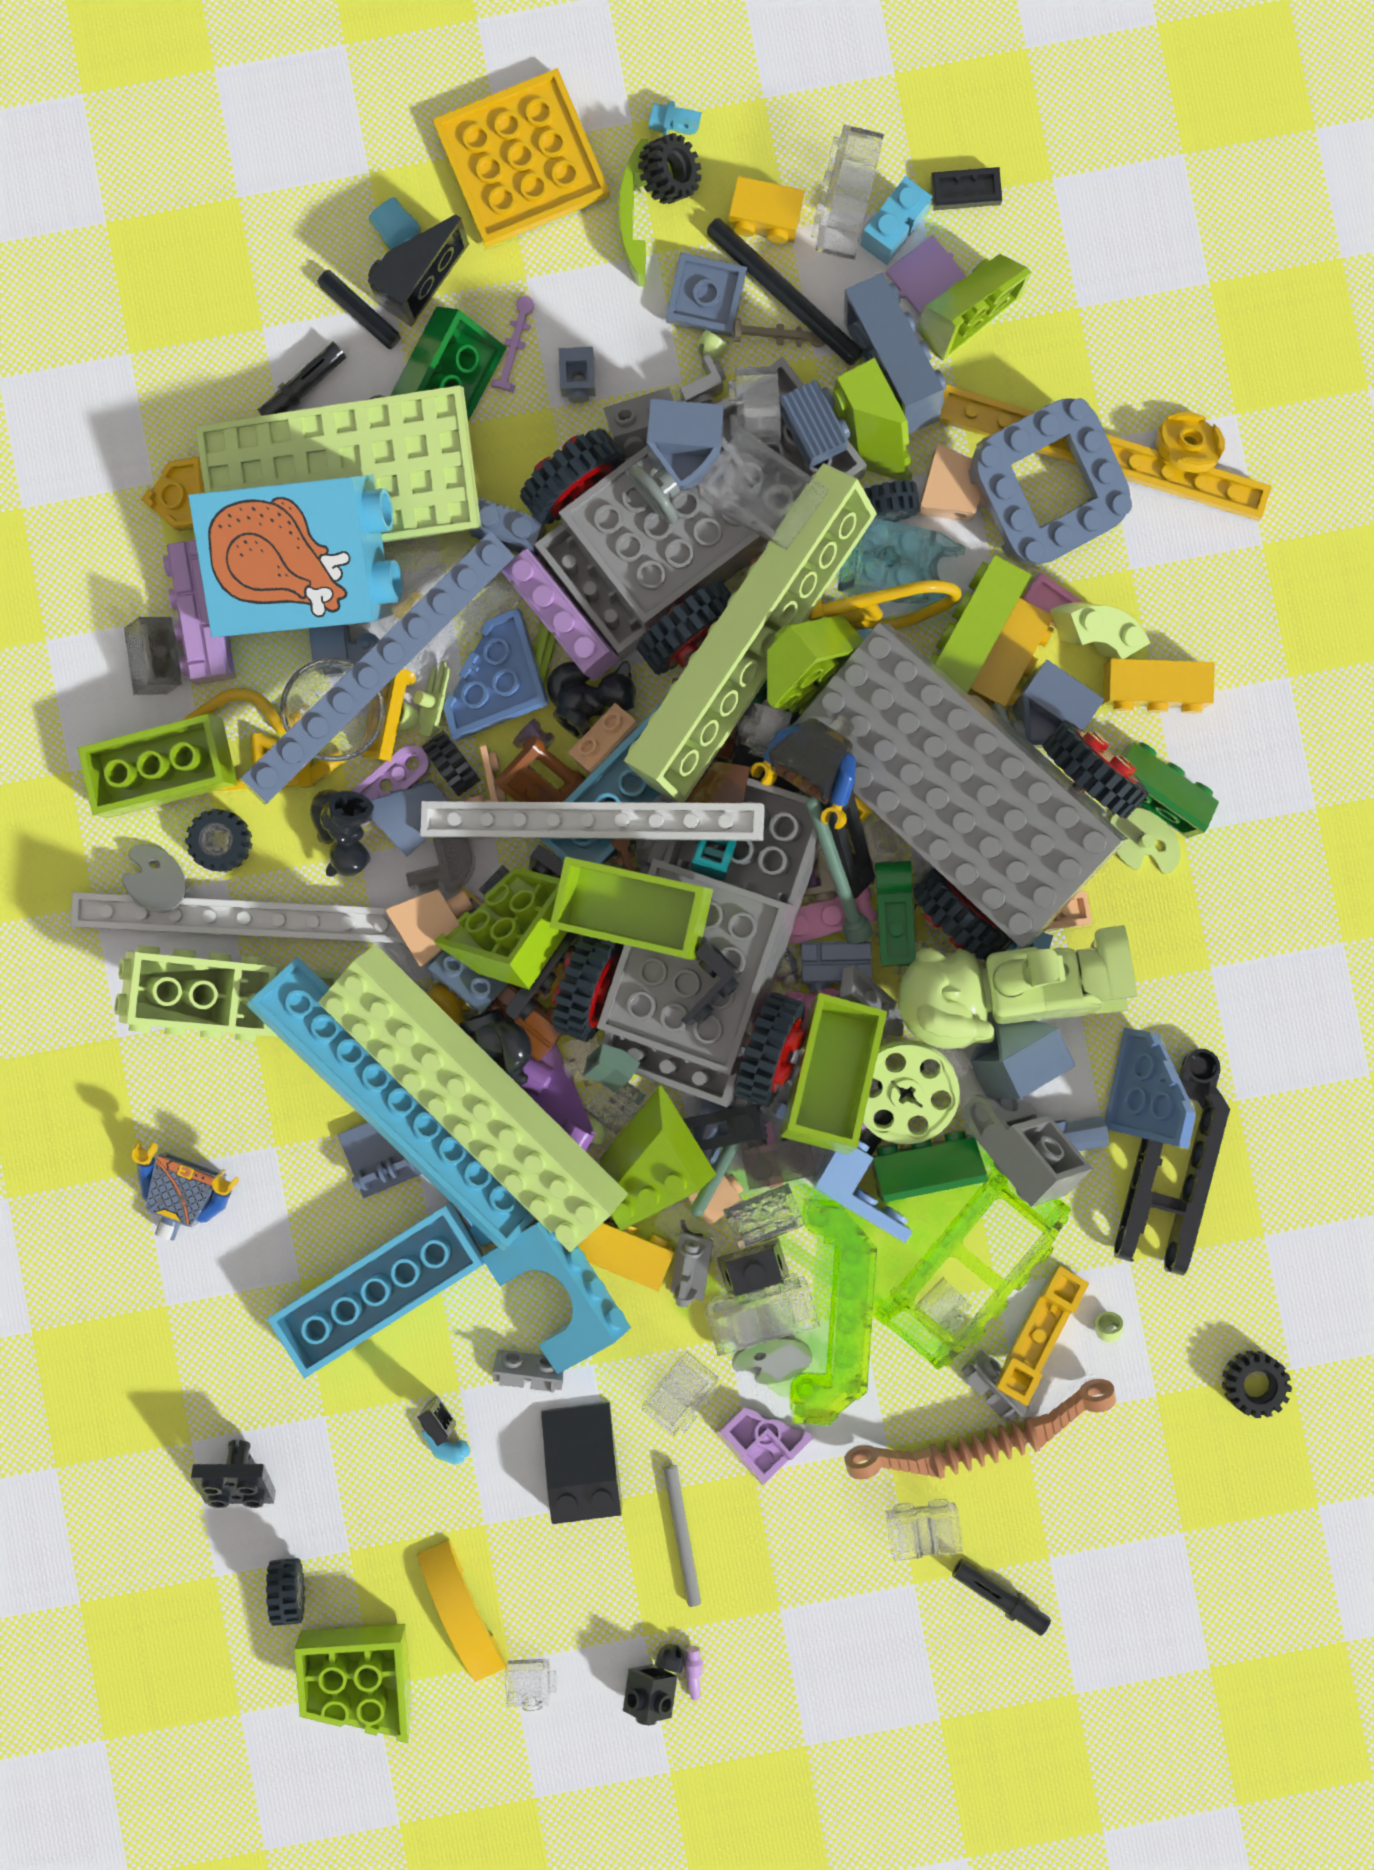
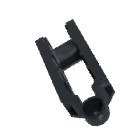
[1114,1048,1230,1276]

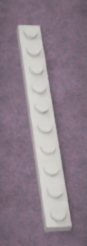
[420,801,764,841]
[70,892,405,944]

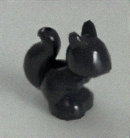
[547,661,636,739]
[310,789,374,877]
[459,1008,532,1086]

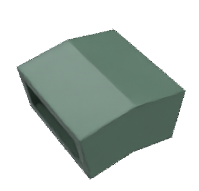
[583,1043,641,1092]

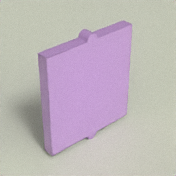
[886,235,966,314]

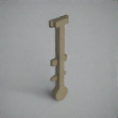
[733,318,825,347]

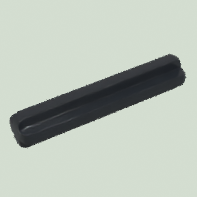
[317,270,401,349]

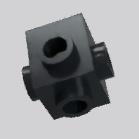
[623,1664,677,1726]

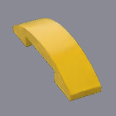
[995,1265,1089,1406]
[417,1539,507,1682]

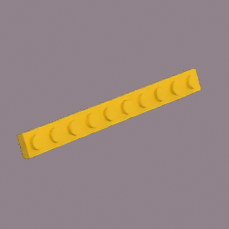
[938,384,1272,521]

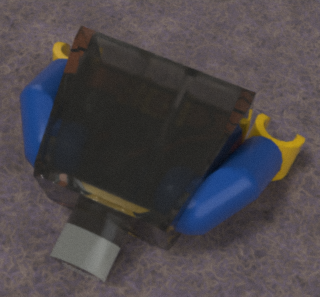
[750,715,857,829]

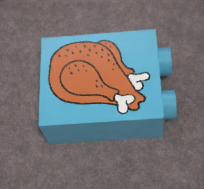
[188,474,403,638]

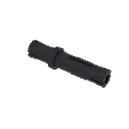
[257,341,347,416]
[952,1558,1051,1636]

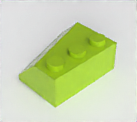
[917,254,1032,361]
[832,358,912,481]
[767,615,864,715]
[433,867,567,989]
[600,1085,717,1231]
[294,1624,410,1743]

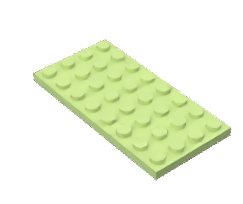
[195,385,481,542]

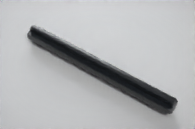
[707,218,863,366]

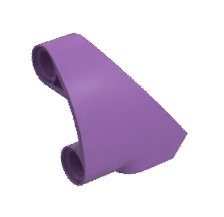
[520,1043,595,1151]

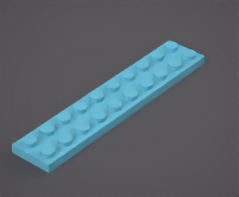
[246,957,534,1251]

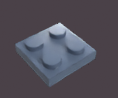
[666,252,747,337]

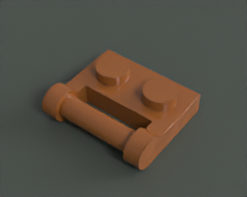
[494,736,586,802]

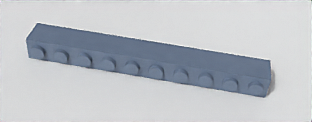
[239,531,515,805]

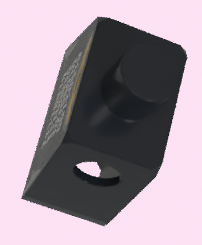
[717,1239,789,1296]

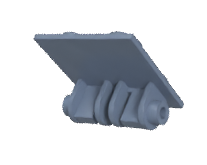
[427,951,510,1015]
[337,1122,421,1199]

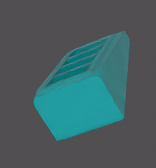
[691,840,737,881]

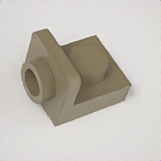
[804,850,837,902]

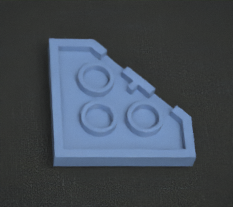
[443,608,550,741]
[1105,1028,1196,1149]

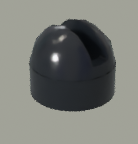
[655,1644,684,1673]

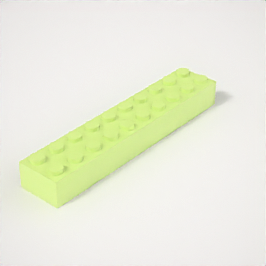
[624,463,877,803]
[318,944,628,1252]

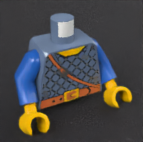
[131,1140,239,1241]

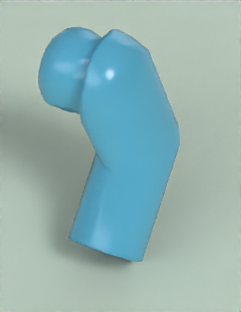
[420,1430,470,1465]

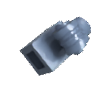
[309,625,380,675]

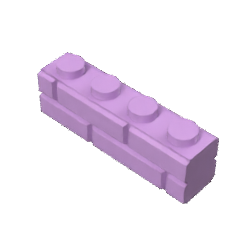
[163,540,236,685]
[502,548,620,681]

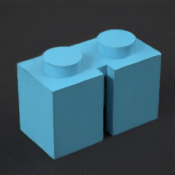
[860,176,933,265]

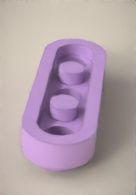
[352,745,430,825]

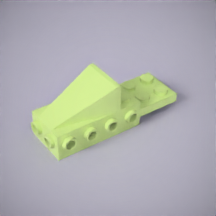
[114,945,341,1042]

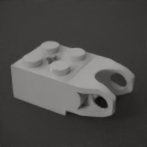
[964,1094,1093,1207]

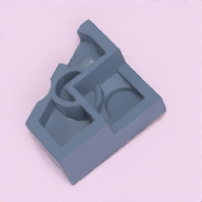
[368,780,451,857]

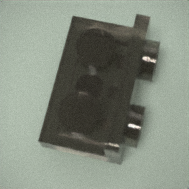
[740,1137,817,1190]

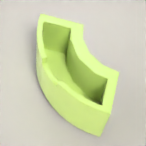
[1050,602,1150,660]

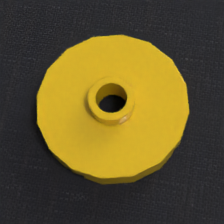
[1156,411,1225,473]

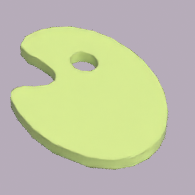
[1110,808,1180,874]

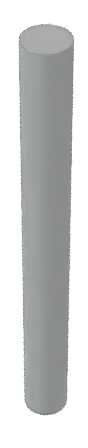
[663,1465,701,1607]

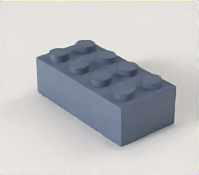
[844,272,946,434]

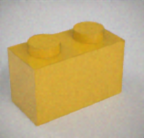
[729,176,805,244]

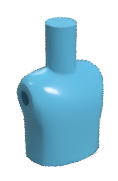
[369,197,421,250]

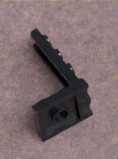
[505,844,581,1023]

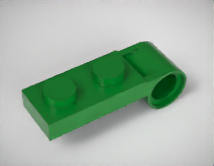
[875,861,916,967]

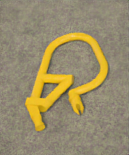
[806,580,962,630]
[183,688,346,791]

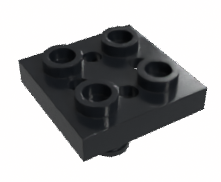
[191,1440,276,1508]

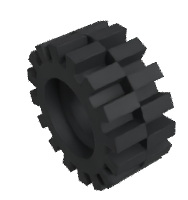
[638,133,701,204]
[421,730,481,797]
[1222,1350,1292,1418]

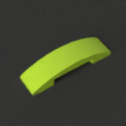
[619,139,648,286]

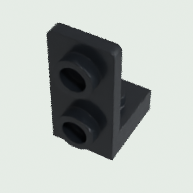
[681,942,742,1025]

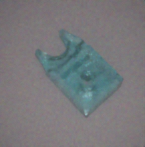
[837,518,966,605]

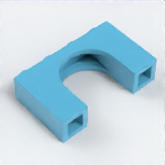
[482,1220,631,1374]

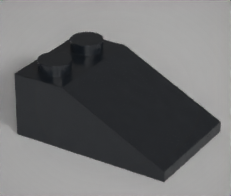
[367,214,469,327]
[541,1402,623,1524]

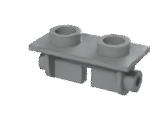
[670,1231,714,1307]
[492,1350,564,1393]
[961,1350,1027,1422]

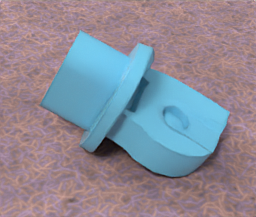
[649,101,702,136]

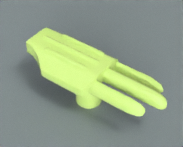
[413,660,450,738]

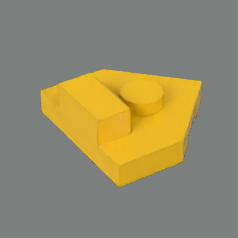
[141,457,205,531]

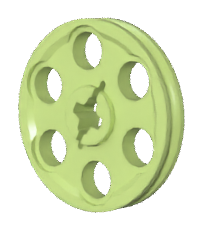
[863,1040,960,1144]

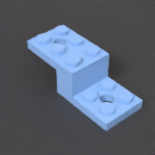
[772,1100,913,1243]

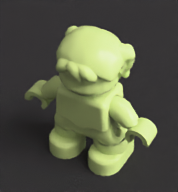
[899,925,1137,1049]

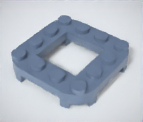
[968,398,1132,565]

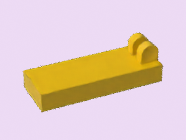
[362,669,416,761]

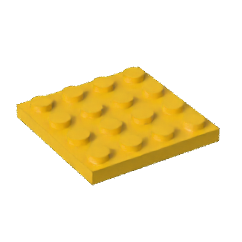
[432,68,610,248]

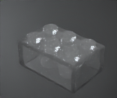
[811,124,884,260]
[705,1273,820,1356]

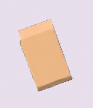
[1043,891,1092,933]

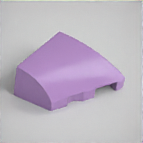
[715,1407,814,1485]

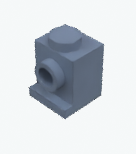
[558,347,596,403]

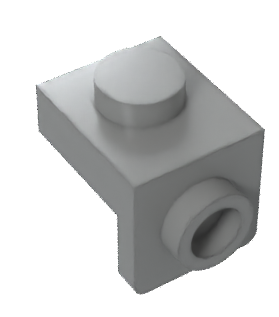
[680,353,726,403]

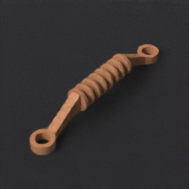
[844,1379,1116,1479]

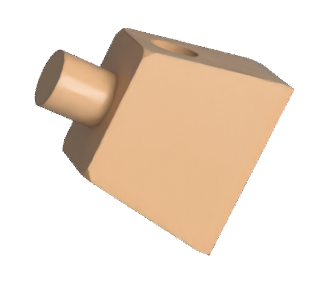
[917,444,988,521]
[385,889,474,967]

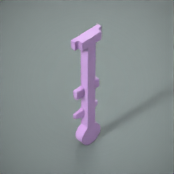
[491,296,534,393]

